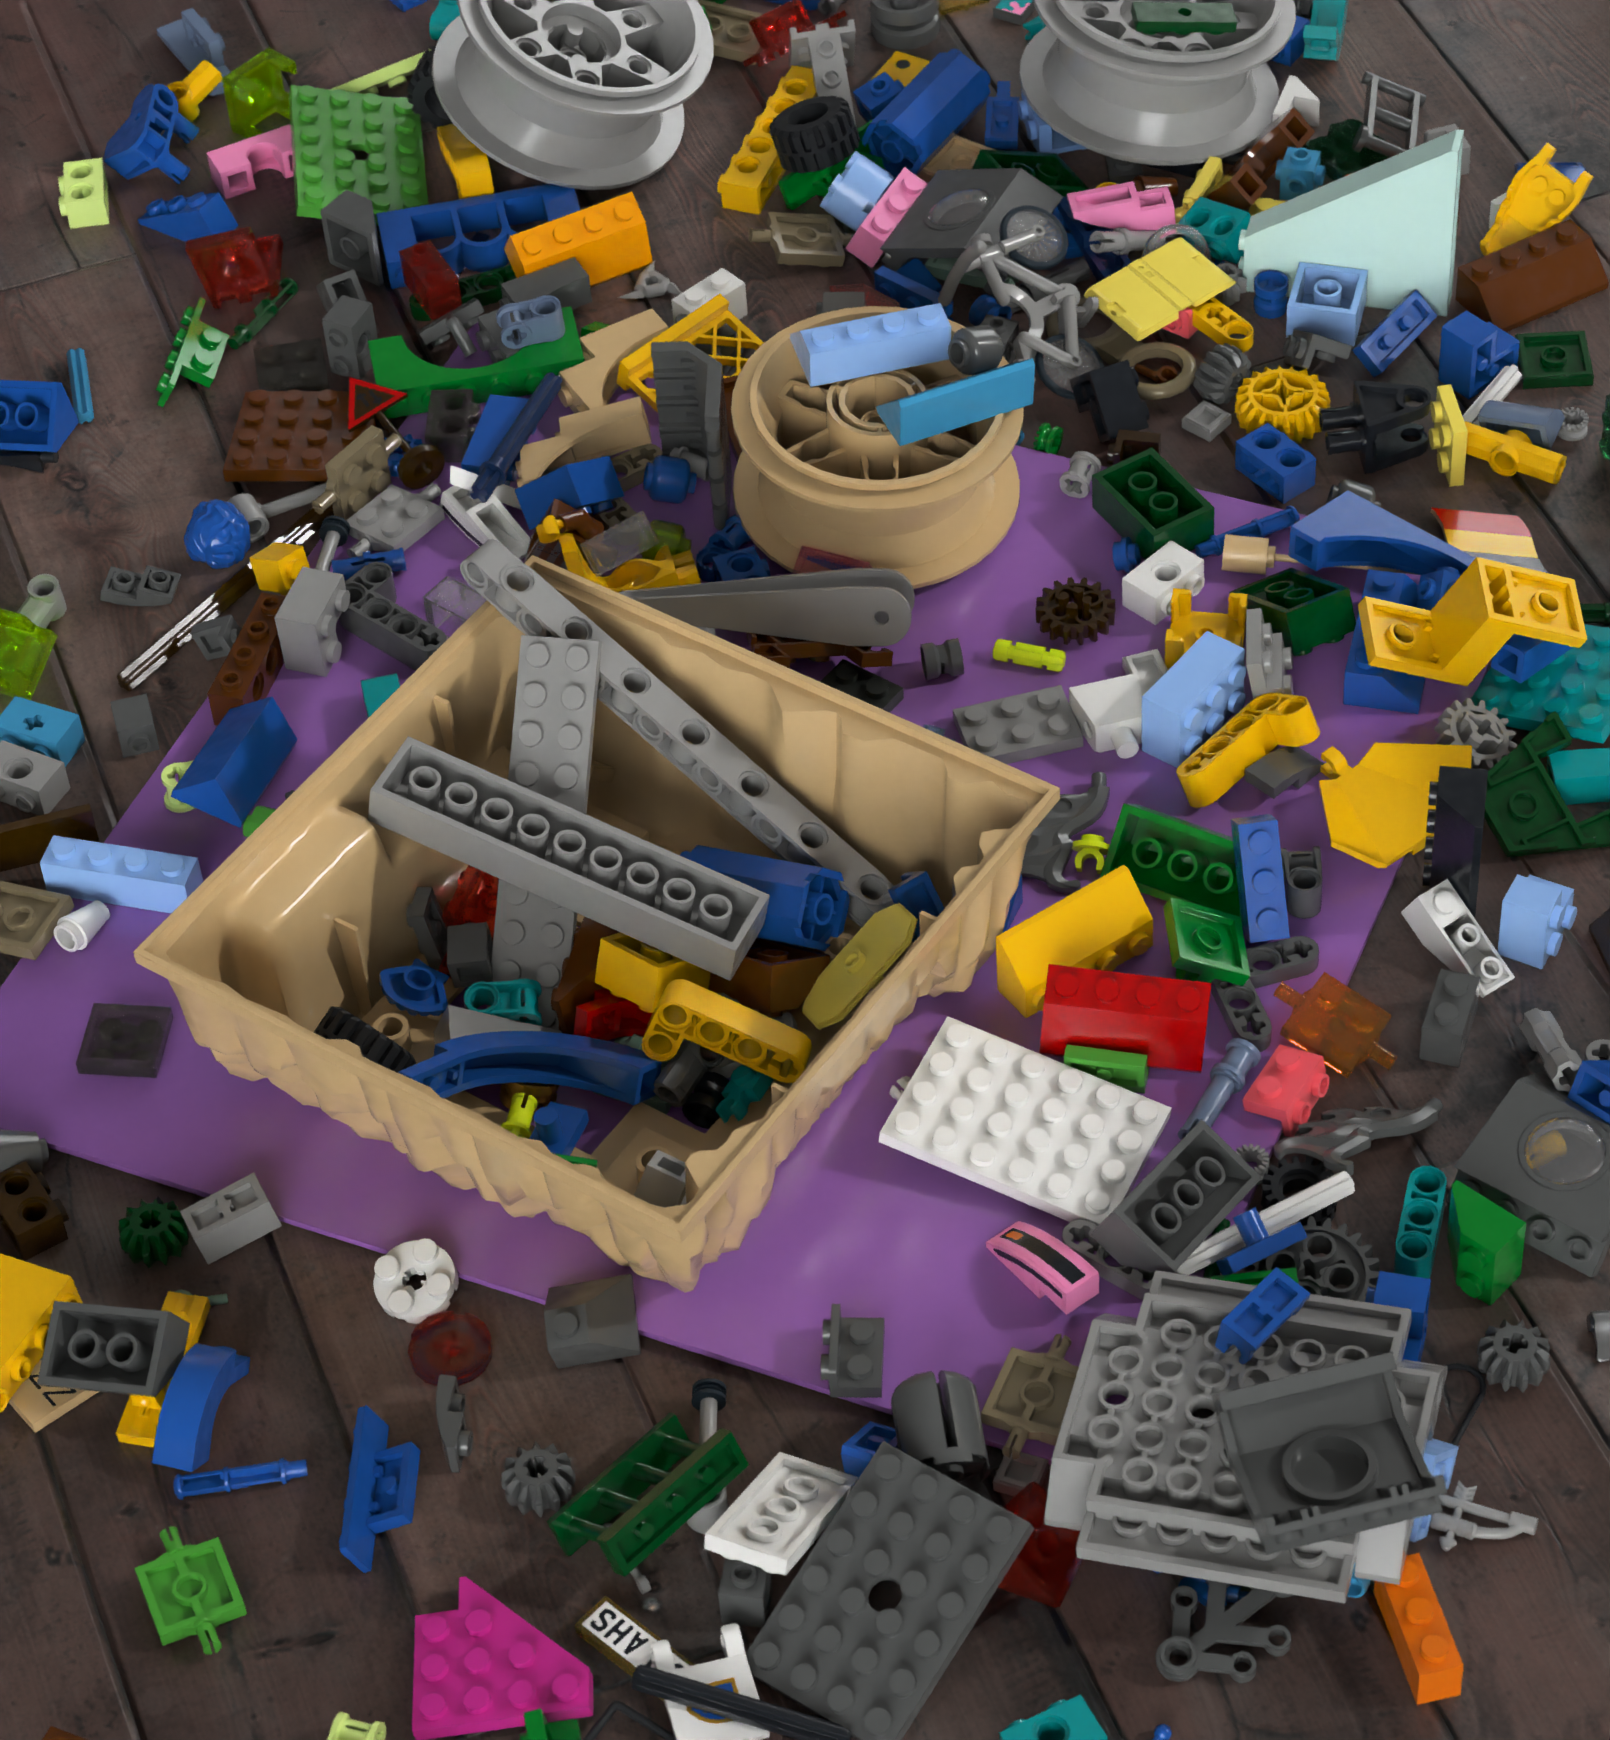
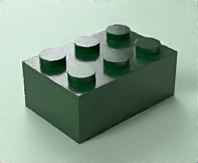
[1092,447,1214,560]

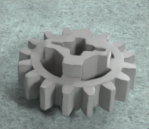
[1434,698,1517,771]

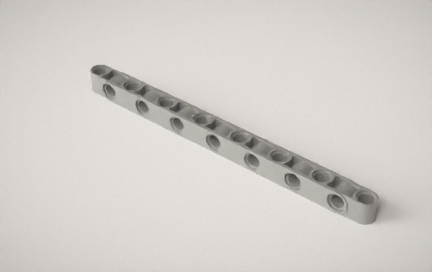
[460,539,894,928]

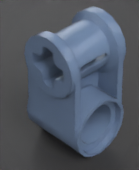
[496,295,565,349]

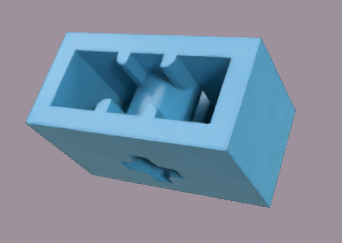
[0,696,86,767]

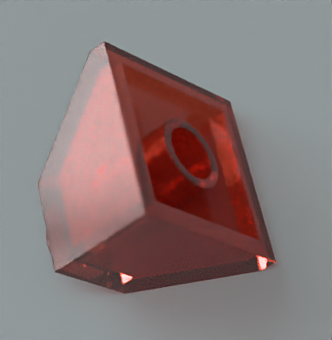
[998,1481,1083,1608]

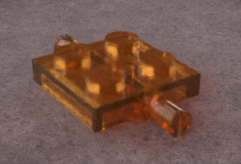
[1273,972,1398,1079]

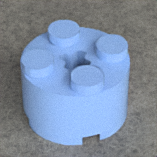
[820,151,895,231]

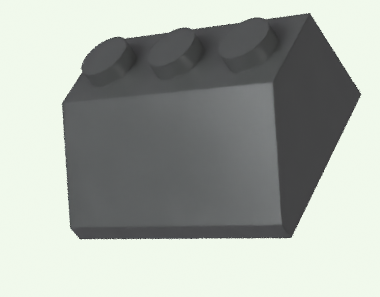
[37,1301,190,1397]

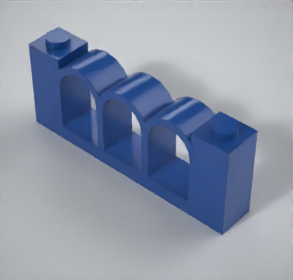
[376,184,580,289]

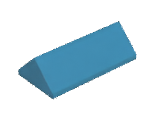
[876,358,1035,446]

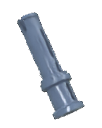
[1178,1038,1261,1140]

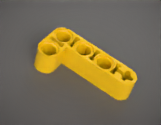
[437,124,494,199]
[1176,693,1320,808]
[641,979,812,1083]

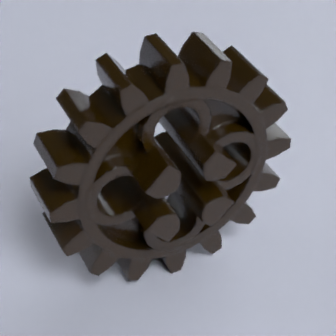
[1035,577,1116,645]

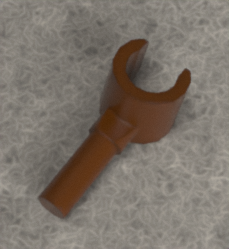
[1134,364,1178,384]

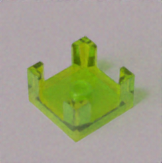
[222,47,297,139]

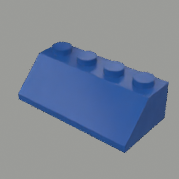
[1343,569,1426,714]

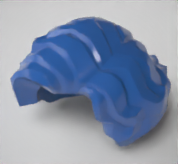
[184,499,251,569]

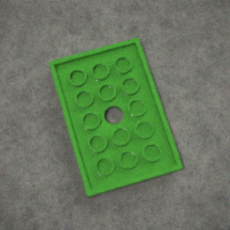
[289,85,428,225]

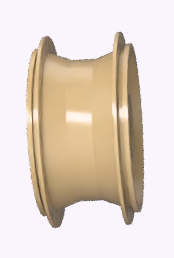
[731,306,1024,589]

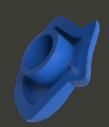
[379,958,449,1016]

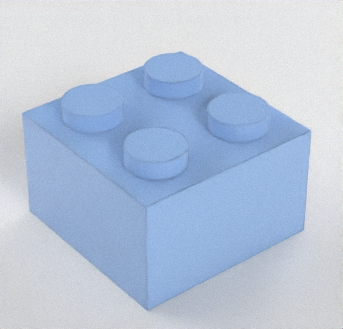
[1286,262,1368,346]

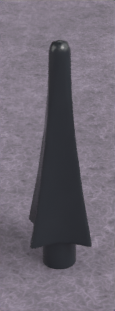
[0,450,59,473]

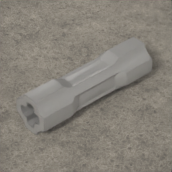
[1519,1007,1582,1092]

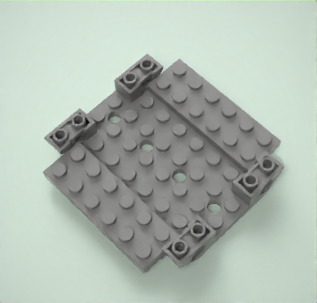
[1044,1270,1447,1604]

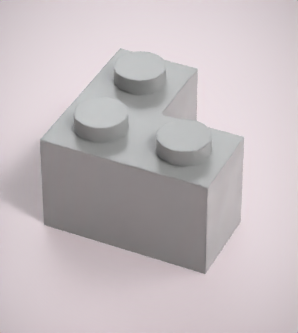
[274,566,350,677]

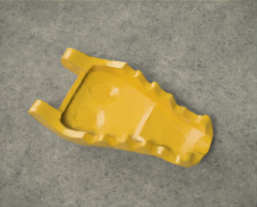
[1480,142,1594,256]

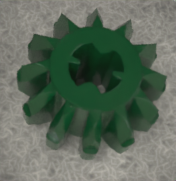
[118,1196,189,1268]

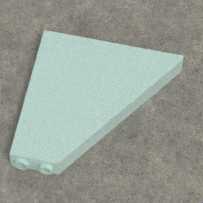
[1238,129,1464,317]

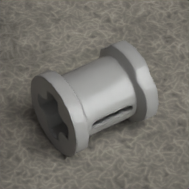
[1059,451,1101,499]

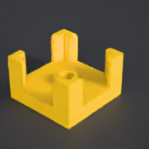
[1165,588,1248,670]

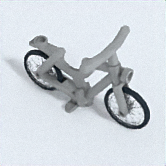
[938,205,1104,400]

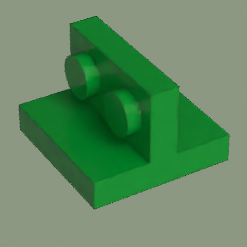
[1163,897,1250,986]

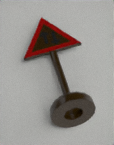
[348,377,445,489]

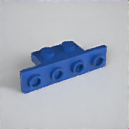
[339,1405,421,1573]

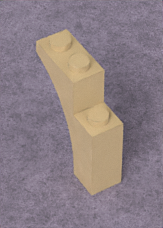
[558,308,669,413]
[515,396,652,488]

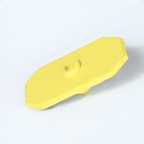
[802,903,918,1030]

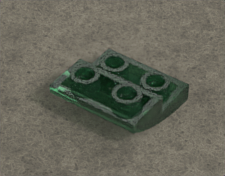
[1302,119,1390,181]

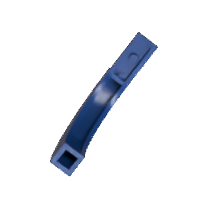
[398,1031,662,1106]

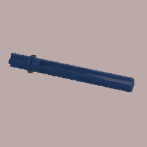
[470,372,562,503]

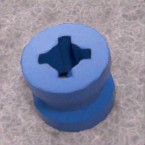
[969,294,1012,326]

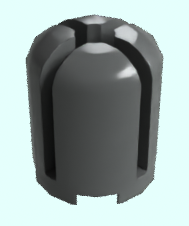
[891,1370,990,1482]

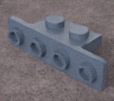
[157,8,238,96]

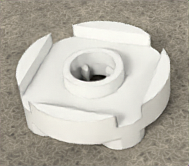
[373,1238,459,1324]

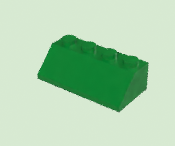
[1100,803,1242,923]

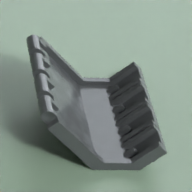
[651,341,732,530]

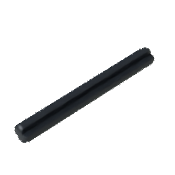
[631,1664,852,1740]

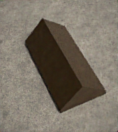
[0,803,100,872]

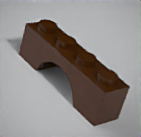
[1206,107,1315,211]

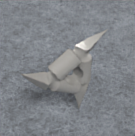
[617,260,682,299]

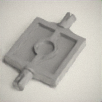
[346,483,445,558]

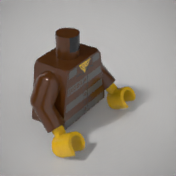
[524,498,617,570]

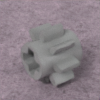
[1214,263,1247,306]

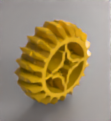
[1235,365,1330,444]

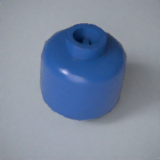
[643,455,697,504]

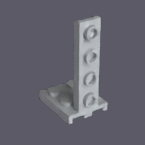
[788,19,857,128]

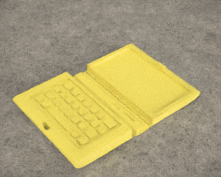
[1084,237,1236,341]

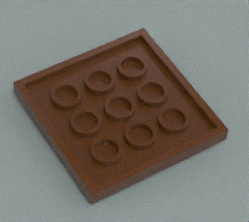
[223,389,378,482]

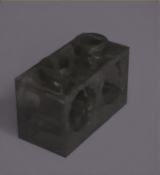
[425,389,482,463]

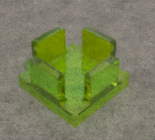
[0,608,58,700]

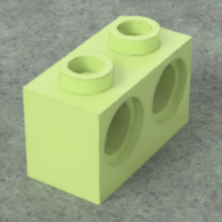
[58,158,109,229]

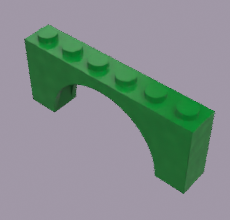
[368,306,585,419]

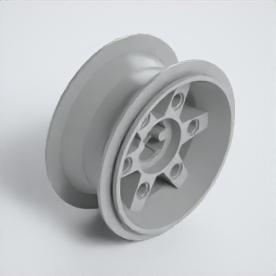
[432,0,714,190]
[1019,0,1296,166]

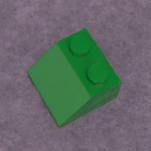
[1447,1180,1526,1306]

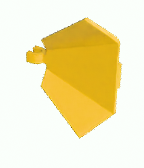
[1319,742,1472,868]

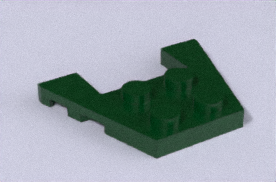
[1484,711,1610,857]

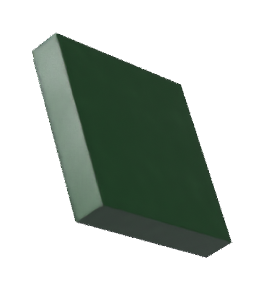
[1515,331,1594,389]

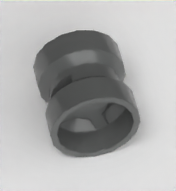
[920,638,964,680]

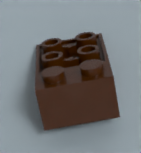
[551,916,620,1035]

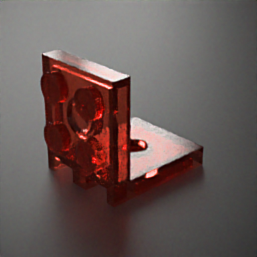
[185,226,284,310]

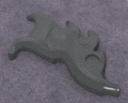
[1021,772,1110,894]
[1274,1098,1443,1175]

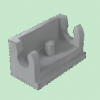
[180,1172,282,1265]

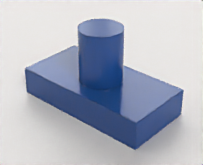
[529,1101,590,1155]
[1216,1207,1308,1275]

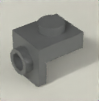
[190,614,242,661]

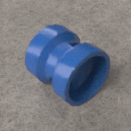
[1253,270,1288,319]

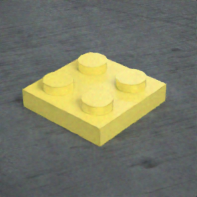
[1429,384,1468,487]

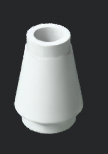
[54,900,110,952]

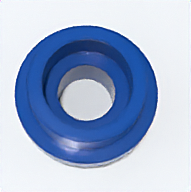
[1112,537,1141,574]

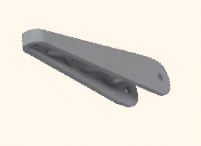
[619,568,915,647]

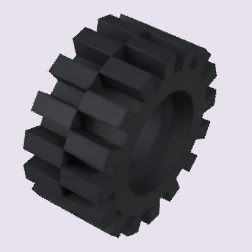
[1261,1156,1337,1228]

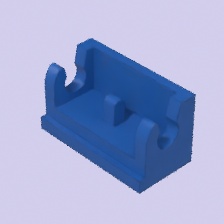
[1215,1267,1311,1365]

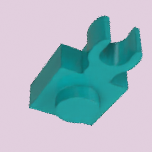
[716,1065,774,1123]

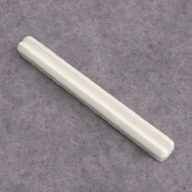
[1174,1171,1355,1275]

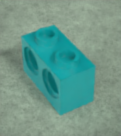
[1176,197,1251,264]

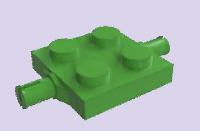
[134,1526,247,1655]

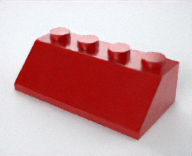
[1039,964,1212,1073]

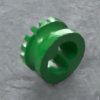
[1033,422,1064,455]

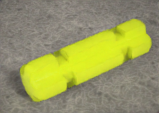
[993,639,1066,672]

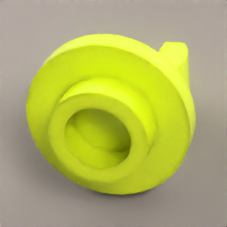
[1072,834,1110,874]

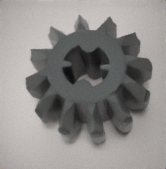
[1194,343,1251,405]
[1477,1319,1551,1393]
[501,1441,576,1518]

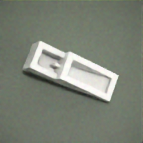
[439,485,530,560]

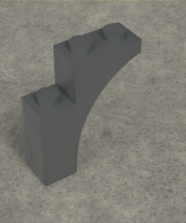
[476,257,592,364]

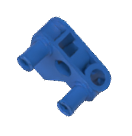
[103,83,199,184]

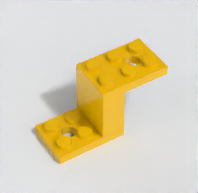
[1358,557,1587,686]

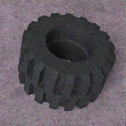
[407,46,453,129]
[769,96,860,173]
[314,1006,416,1073]

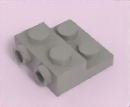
[1246,608,1293,699]

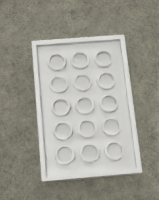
[879,1016,1172,1226]

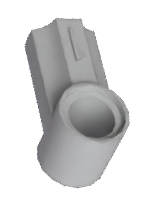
[6,574,67,648]

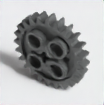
[1245,1216,1379,1302]

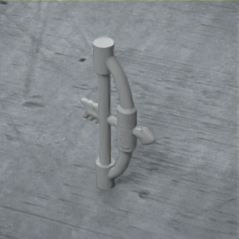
[1430,1480,1539,1551]

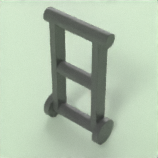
[1352,71,1427,157]

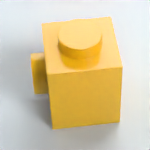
[249,542,310,596]

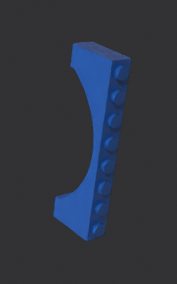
[1288,490,1573,684]

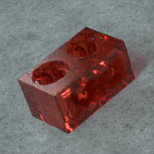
[399,240,462,320]

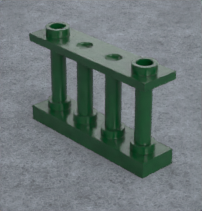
[546,1412,749,1577]

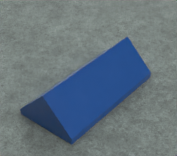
[0,380,79,453]
[171,696,298,828]

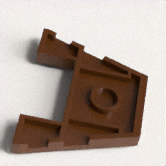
[746,633,893,668]

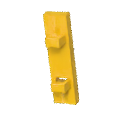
[116,1291,211,1448]

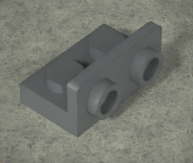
[1283,329,1352,369]
[821,1304,885,1398]

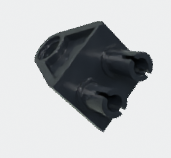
[1318,380,1431,474]

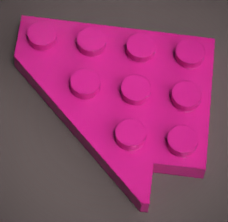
[412,1576,593,1740]

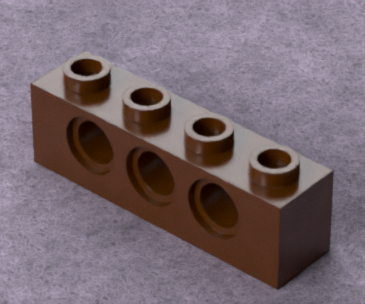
[207,592,286,725]

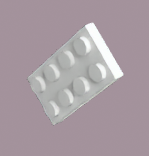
[704,1452,859,1576]

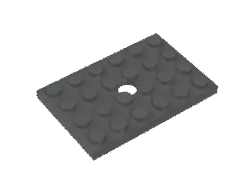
[746,1441,1034,1740]

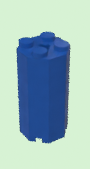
[861,48,991,179]
[680,845,850,951]

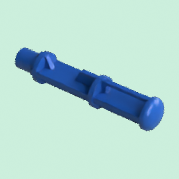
[1195,505,1300,558]
[173,1458,308,1500]

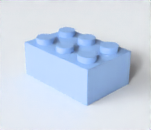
[1142,631,1247,768]

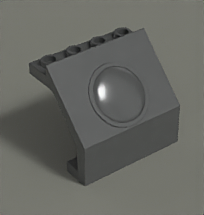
[1212,1351,1447,1555]

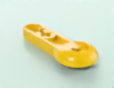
[1188,297,1254,353]

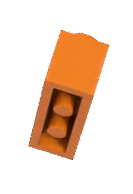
[1374,1553,1464,1705]

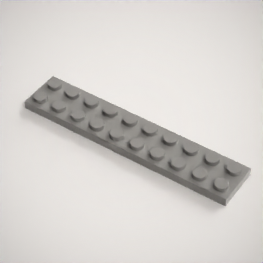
[487,635,602,1030]

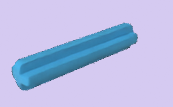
[66,347,94,424]

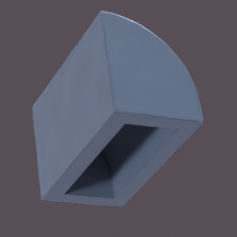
[1478,400,1565,450]

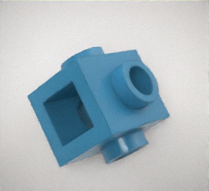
[1275,147,1325,200]

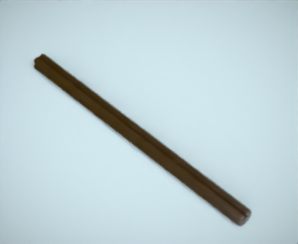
[117,505,334,691]

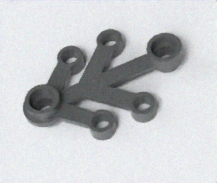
[1155,1580,1292,1683]

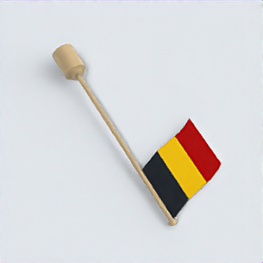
[1222,508,1547,575]

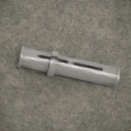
[1089,228,1176,255]

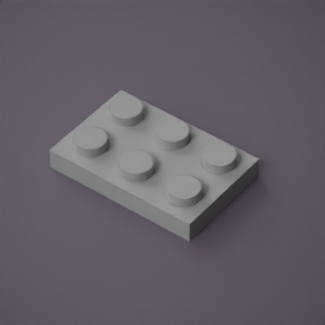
[953,685,1083,764]

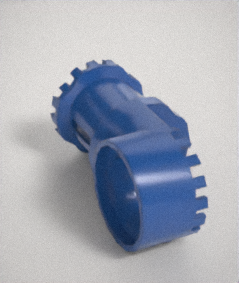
[696,514,751,582]

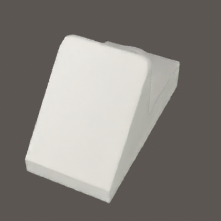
[1272,75,1320,127]

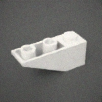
[1401,879,1515,998]

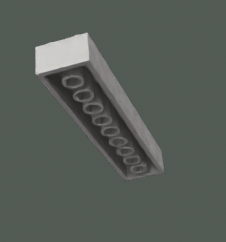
[368,736,770,981]

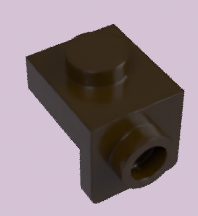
[1107,429,1161,465]

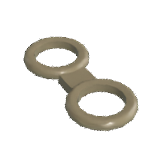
[1045,297,1198,400]

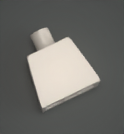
[1069,673,1143,759]

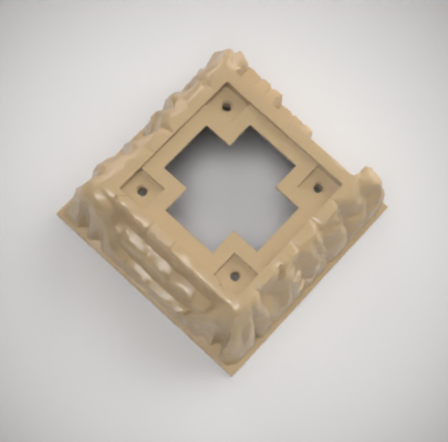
[133,555,1060,1293]

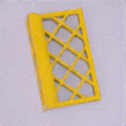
[616,294,764,413]

